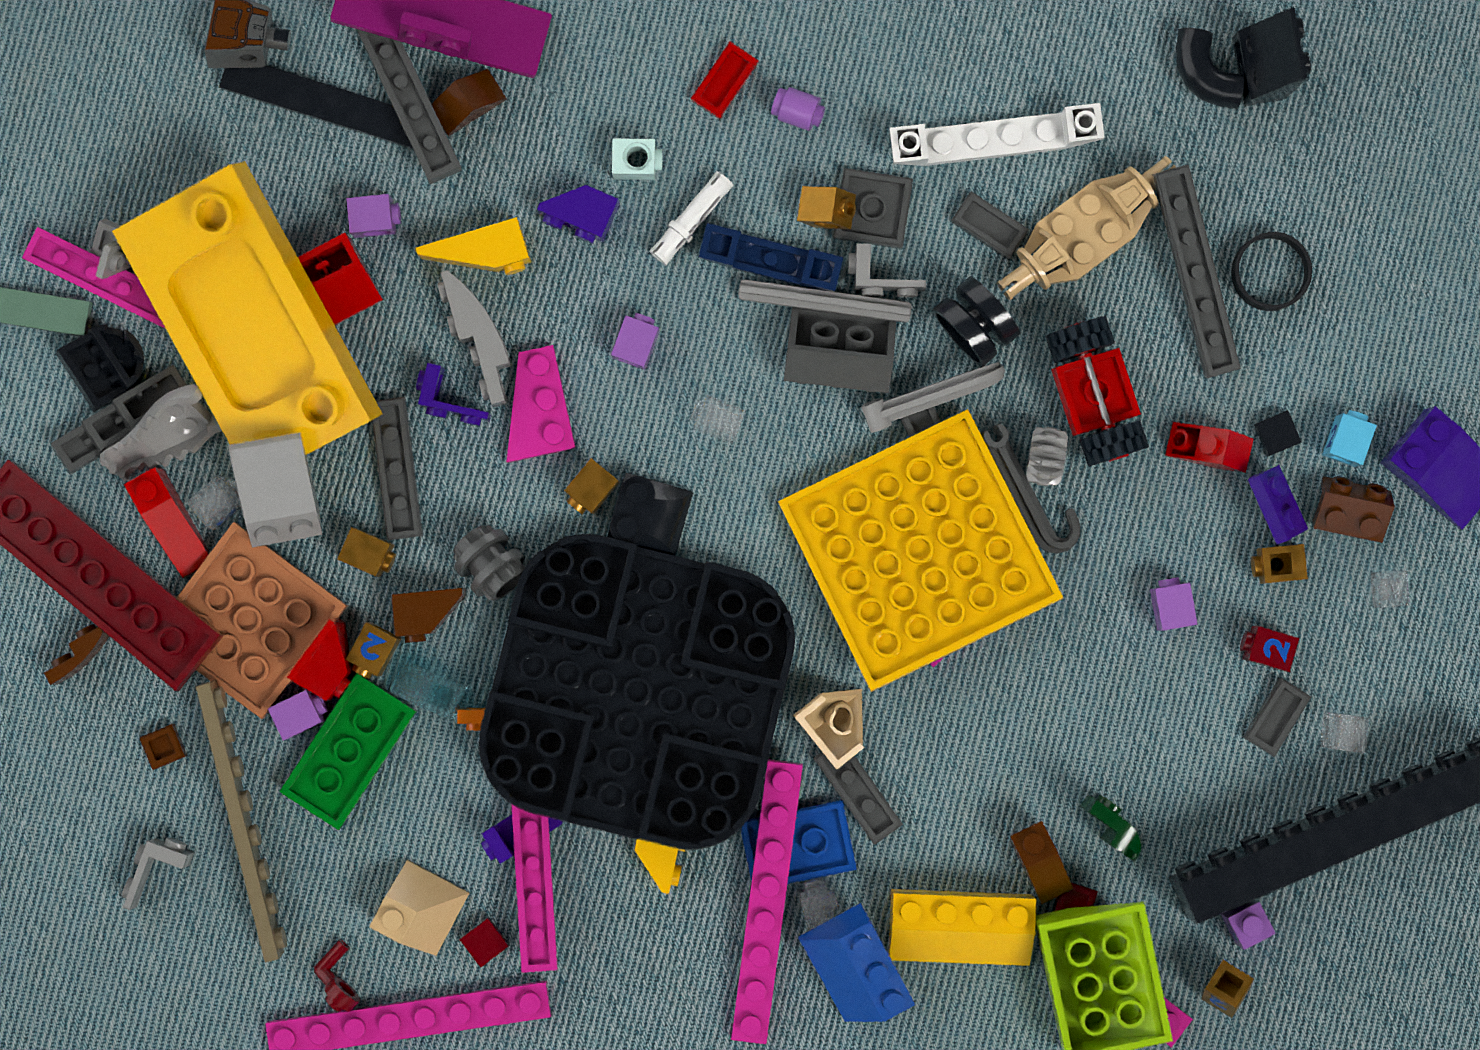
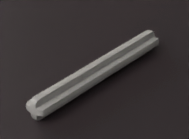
[738,279,912,323]

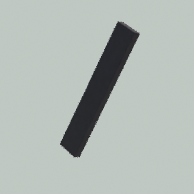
[219,65,413,149]

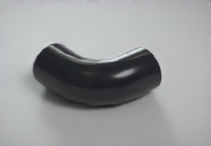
[1176,28,1244,109]

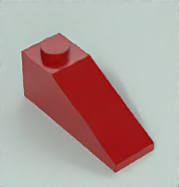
[124,467,210,578]

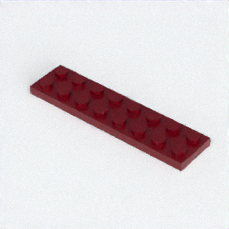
[0,459,223,691]

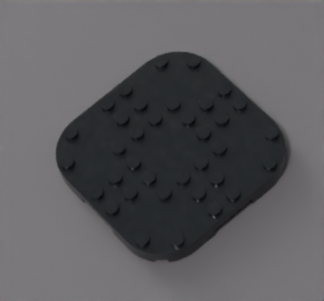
[479,534,795,850]

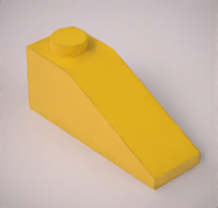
[415,217,531,275]

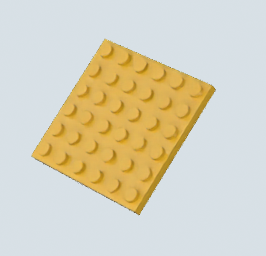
[778,409,1063,692]

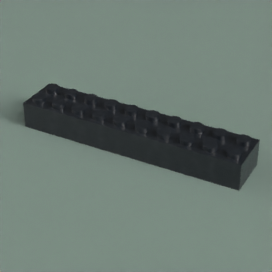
[1168,737,1480,924]

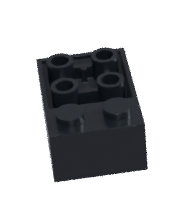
[1232,7,1311,107]

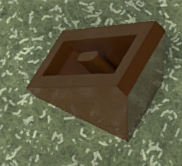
[432,69,507,137]

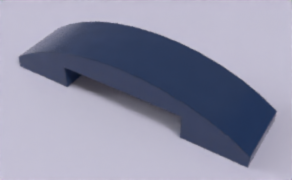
[698,223,844,292]

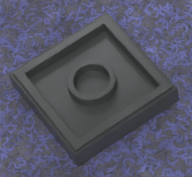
[833,168,913,249]

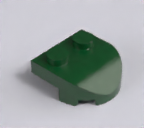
[1080,794,1141,862]

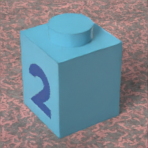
[1322,410,1377,467]

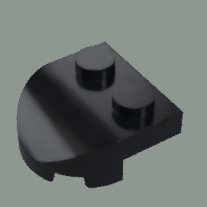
[56,325,144,412]

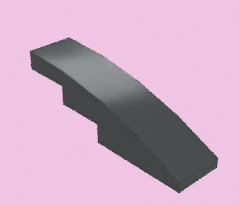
[51,365,187,475]

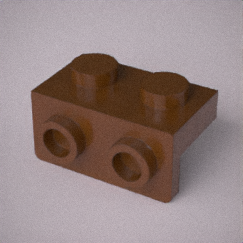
[1312,476,1395,543]

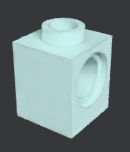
[612,138,663,180]

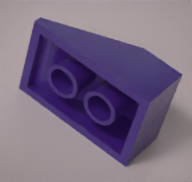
[1380,406,1480,530]

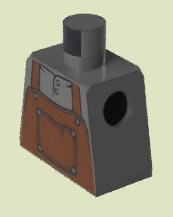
[204,0,291,68]

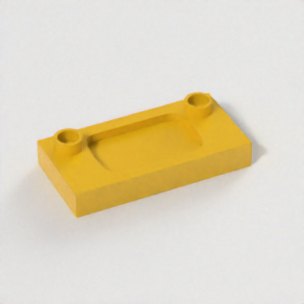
[112,162,383,455]

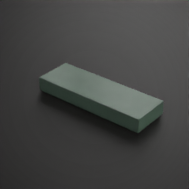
[0,287,93,336]

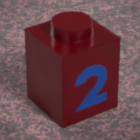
[1240,626,1299,672]

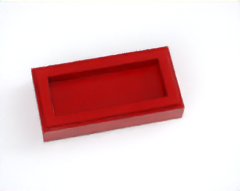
[691,41,759,120]

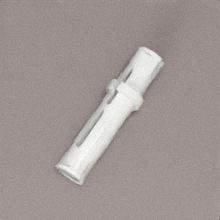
[649,171,734,266]

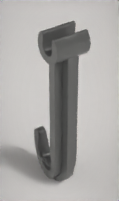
[980,424,1081,554]

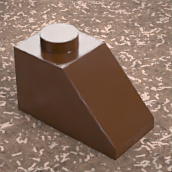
[391,588,466,643]
[1010,821,1073,905]

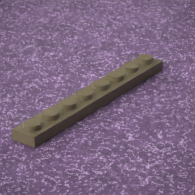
[196,680,287,962]

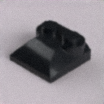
[607,473,694,556]

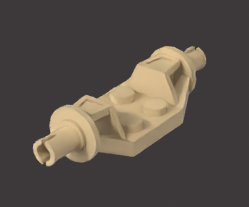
[997,156,1176,300]

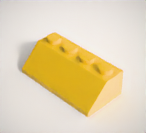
[889,889,1036,966]

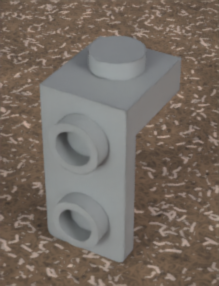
[90,219,132,279]
[848,244,926,297]
[122,838,194,910]

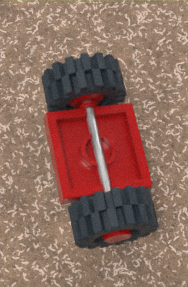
[1045,316,1149,467]

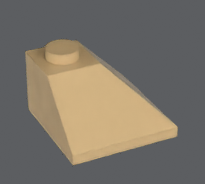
[369,860,470,956]

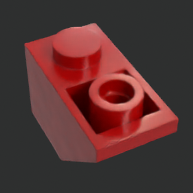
[1165,422,1254,473]

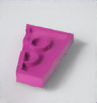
[506,345,576,463]

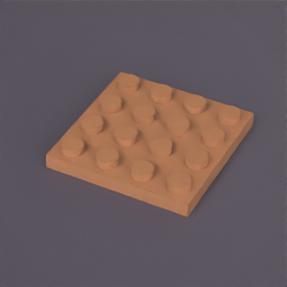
[177,522,348,719]

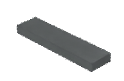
[372,397,423,541]

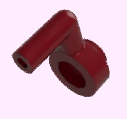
[314,939,360,1012]

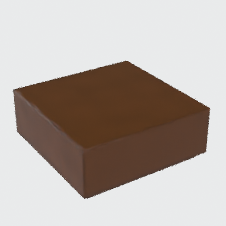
[140,724,188,770]

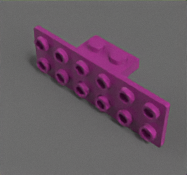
[330,0,552,78]

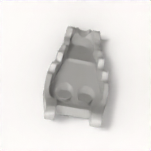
[100,384,222,481]

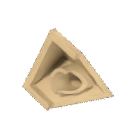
[793,689,864,770]

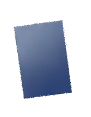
[741,800,857,884]

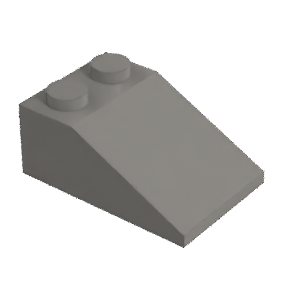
[228,432,323,547]

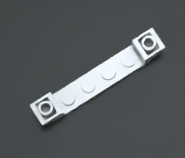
[889,103,1104,166]

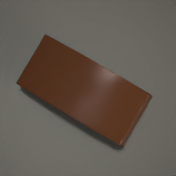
[44,624,109,685]

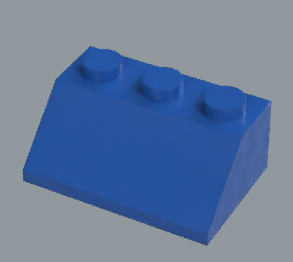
[798,903,915,1022]

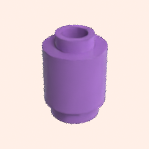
[771,87,825,131]

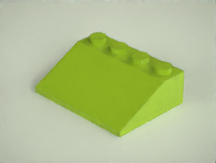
[1035,902,1173,1050]

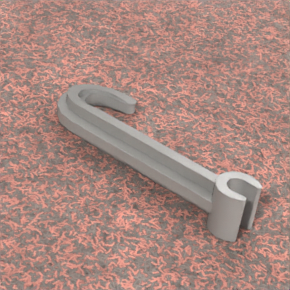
[861,362,1005,433]

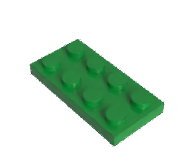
[279,673,417,830]

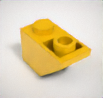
[635,840,685,894]

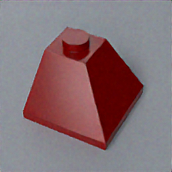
[287,618,352,701]

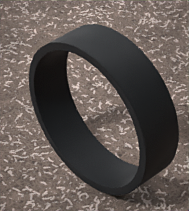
[1231,232,1312,311]

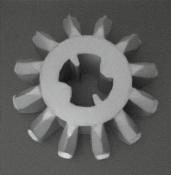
[1026,427,1068,487]

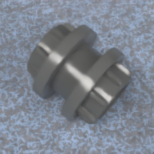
[453,525,525,600]

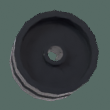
[932,276,1021,367]

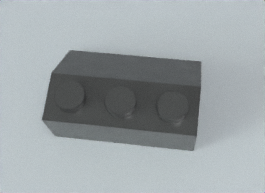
[784,307,896,393]

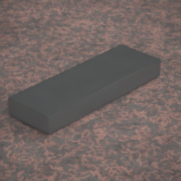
[813,752,903,845]

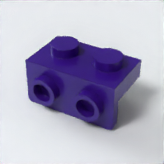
[1248,465,1308,545]

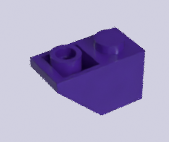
[537,185,620,244]

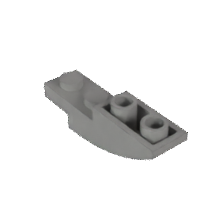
[437,270,512,407]

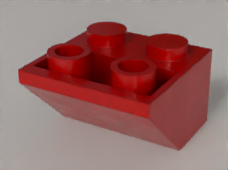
[298,233,383,325]

